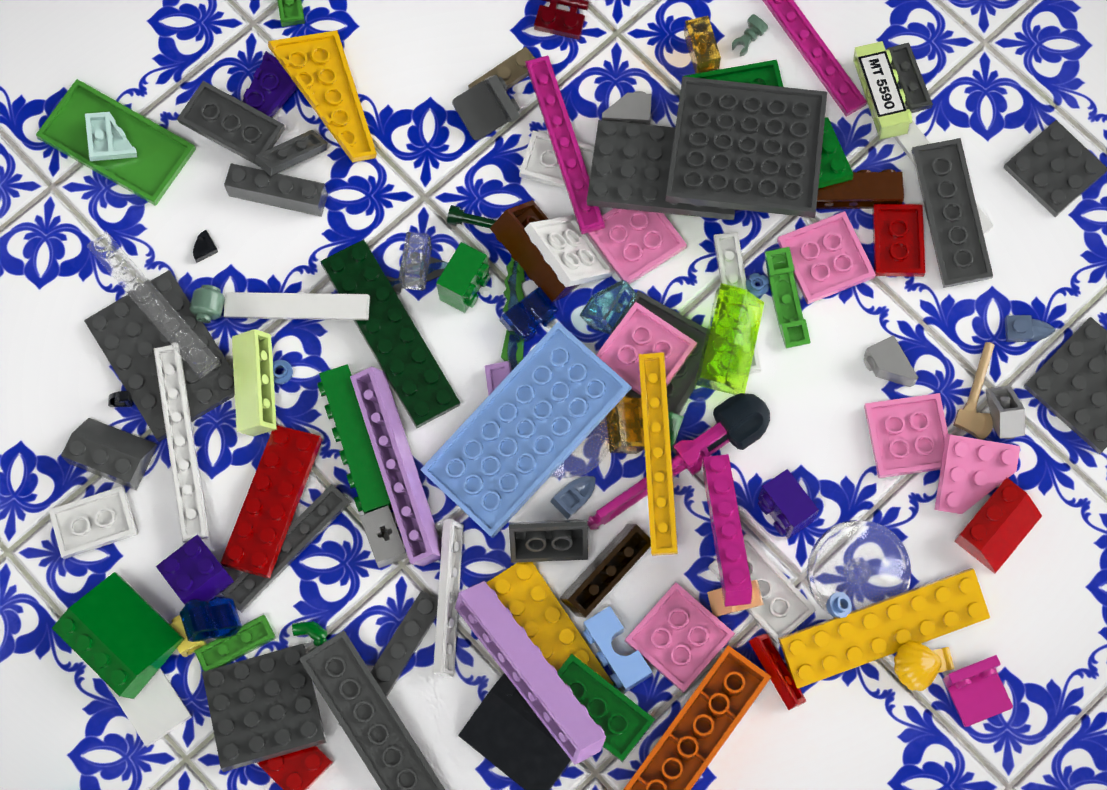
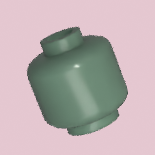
[190,285,225,323]

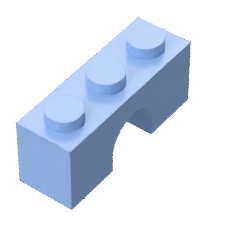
[582,606,652,693]

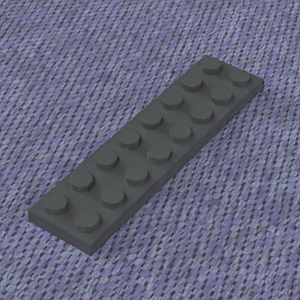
[299,630,445,790]

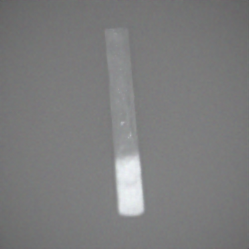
[86,231,221,379]

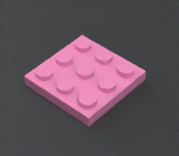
[588,208,687,287]
[777,211,876,304]
[596,302,697,395]
[864,393,948,478]
[624,582,735,693]

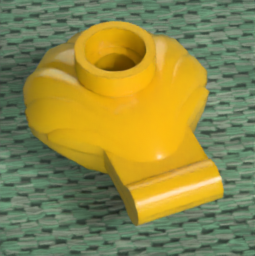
[894,641,955,691]

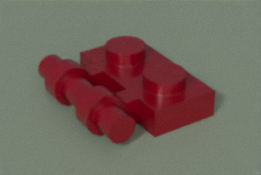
[534,0,589,40]

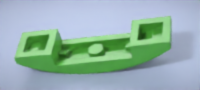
[765,247,811,349]

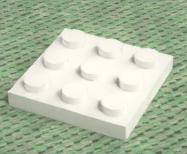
[524,215,615,287]

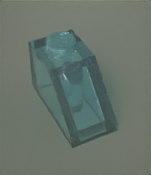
[580,280,638,334]

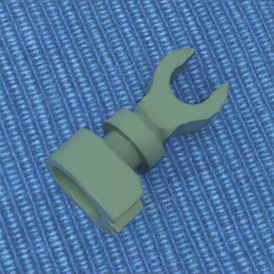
[732,14,768,57]

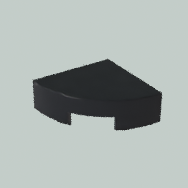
[193,230,218,263]
[108,391,133,407]

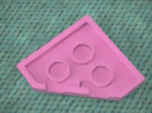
[934,434,1020,514]

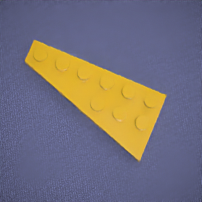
[268,30,377,163]

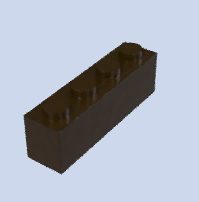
[559,524,651,618]

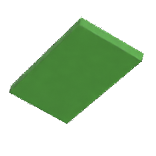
[36,79,196,206]

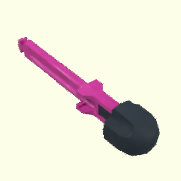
[587,393,770,530]

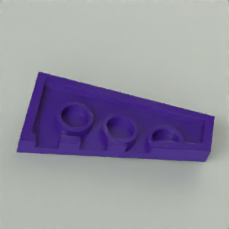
[242,51,298,118]

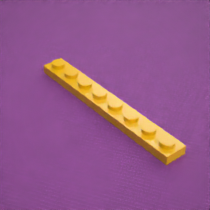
[639,352,678,556]

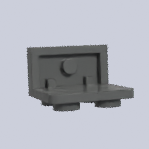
[452,75,521,140]

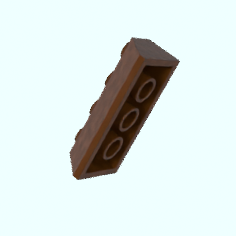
[490,200,581,303]

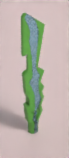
[501,257,525,370]

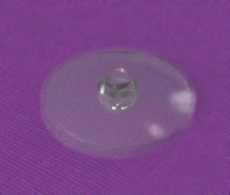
[807,520,911,618]

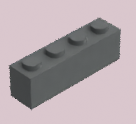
[224,163,328,217]

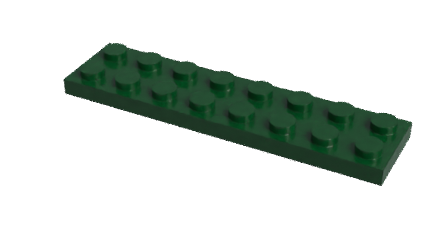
[321,239,460,429]

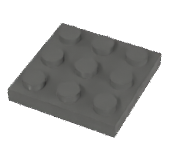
[1003,120,1107,218]

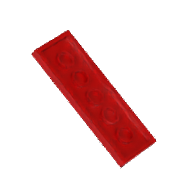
[220,425,323,579]

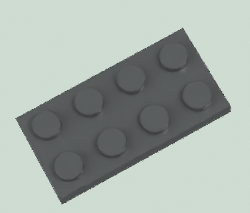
[177,81,286,167]

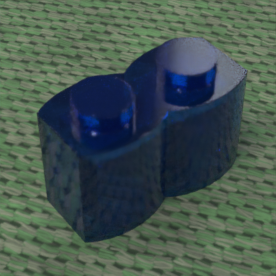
[499,287,558,343]
[179,596,242,642]

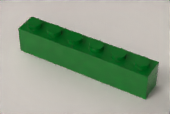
[317,364,393,514]

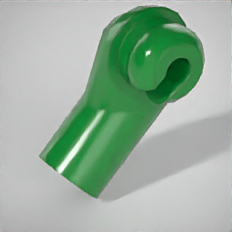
[292,621,328,647]

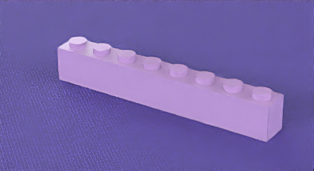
[350,366,442,567]
[455,581,606,765]

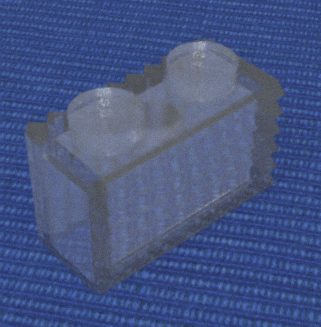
[399,232,432,291]

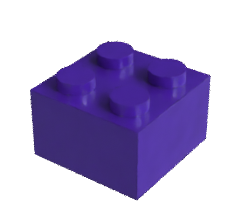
[758,469,819,539]
[156,534,234,614]

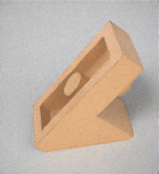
[707,580,764,617]

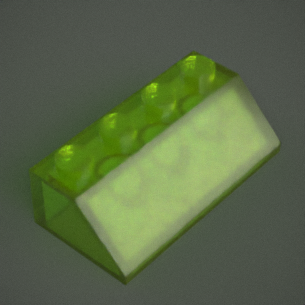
[695,283,764,395]

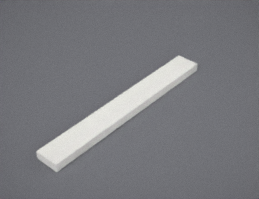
[154,344,209,543]

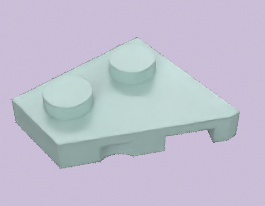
[85,112,137,161]

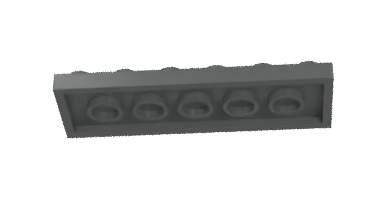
[911,138,993,288]

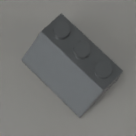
[61,418,158,490]
[509,519,588,563]

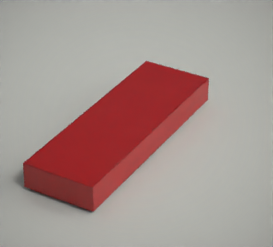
[749,633,806,710]

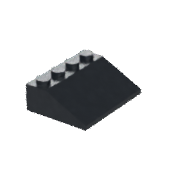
[458,673,572,790]

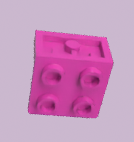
[943,655,1013,727]

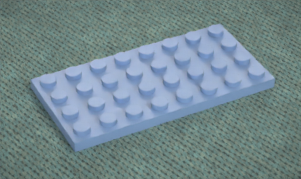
[420,322,632,538]

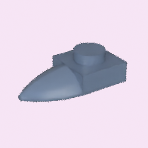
[1005,315,1056,342]
[550,476,595,520]

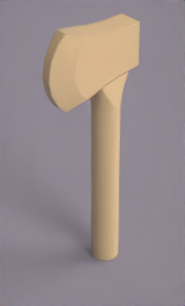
[953,342,995,440]

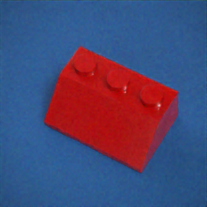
[954,477,1042,574]

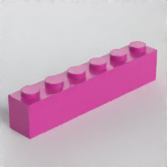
[703,454,752,607]

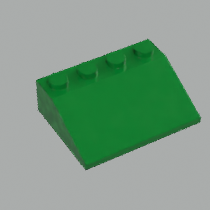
[52,572,185,699]

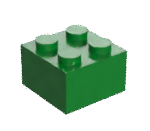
[436,242,491,313]

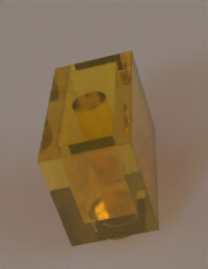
[684,16,721,74]
[606,397,645,454]

